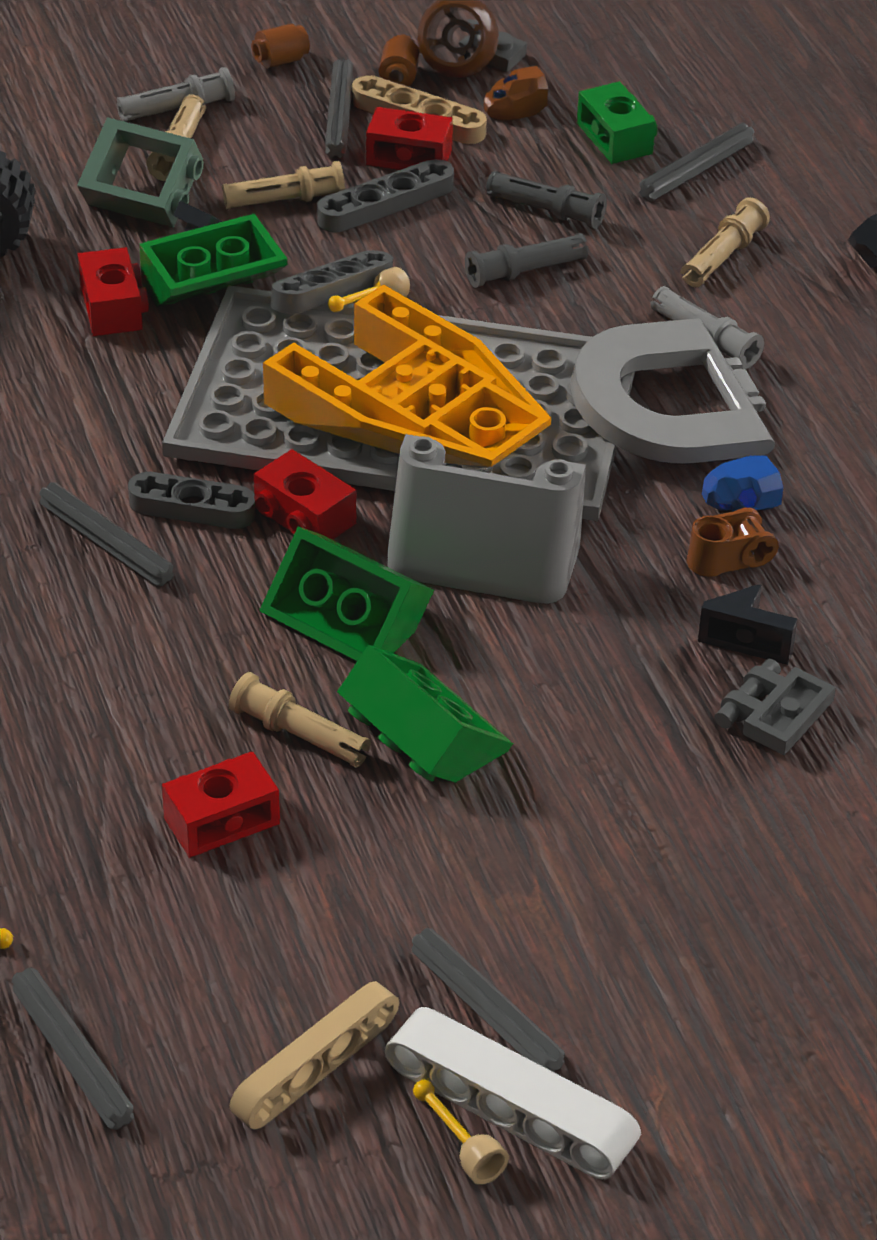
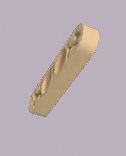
[352,76,487,144]
[229,981,399,1130]

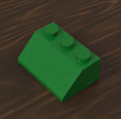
[139,213,288,307]
[259,527,434,661]
[337,645,514,783]

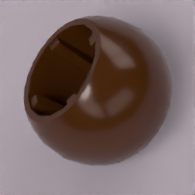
[417,0,499,78]

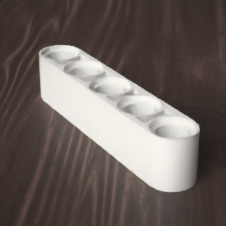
[384,1007,641,1179]

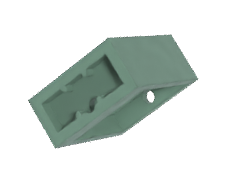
[77,117,204,227]

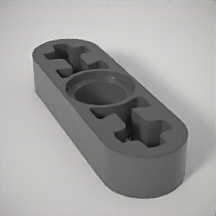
[128,472,256,529]

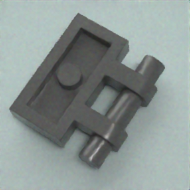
[714,659,836,755]

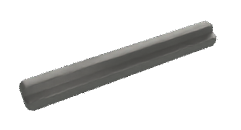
[325,59,353,158]
[639,123,754,201]
[39,482,174,586]
[412,928,565,1072]
[12,967,134,1130]

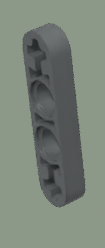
[317,159,454,232]
[271,250,393,314]

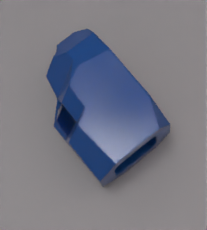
[702,455,784,512]

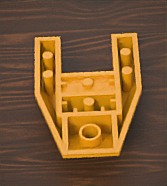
[263,284,551,467]

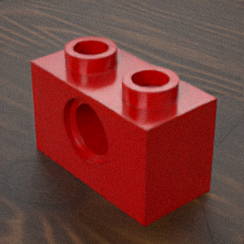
[366,107,453,170]
[77,247,149,336]
[254,449,356,540]
[162,751,280,858]

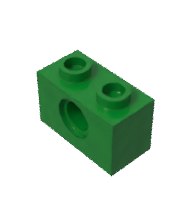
[577,81,658,164]

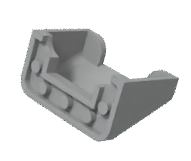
[388,434,586,604]

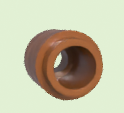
[251,23,310,68]
[378,35,420,86]

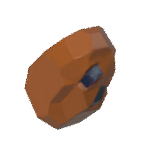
[484,66,548,120]

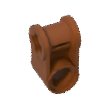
[687,507,779,577]

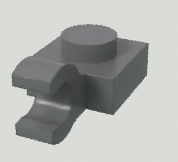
[459,19,527,72]

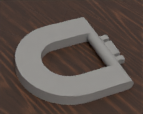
[570,319,775,464]

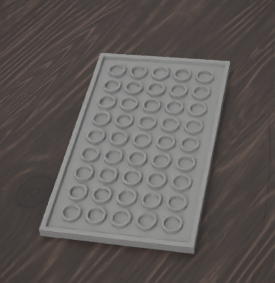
[162,286,635,521]

